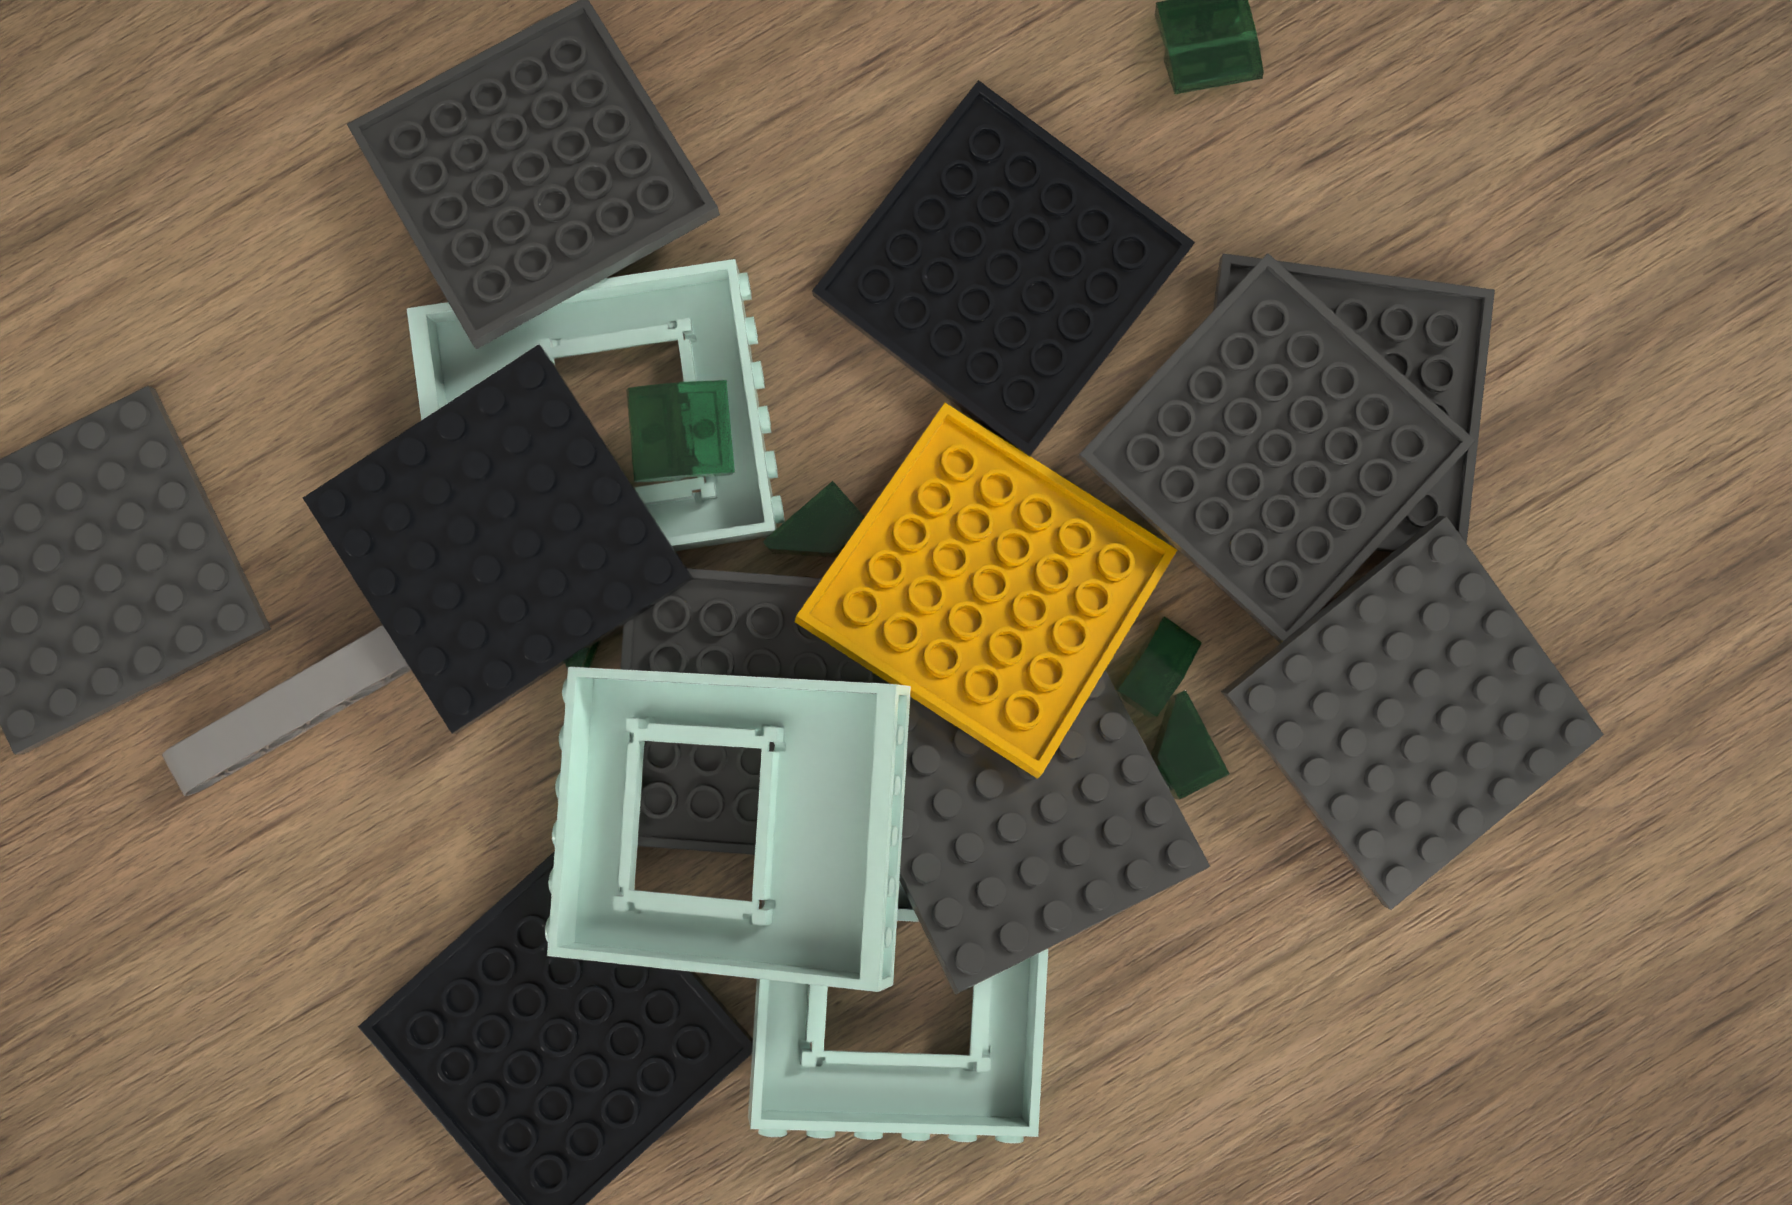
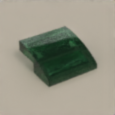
[1155,0,1264,94]
[626,380,735,482]

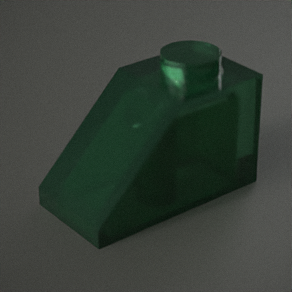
[762,481,865,558]
[1114,616,1202,718]
[1151,690,1230,800]

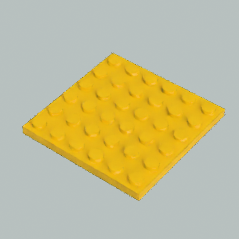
[794,403,1177,779]

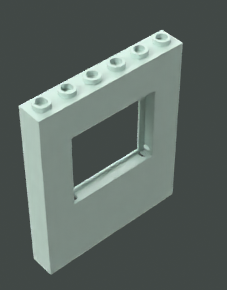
[407,259,785,551]
[545,667,911,992]
[748,881,1048,1143]

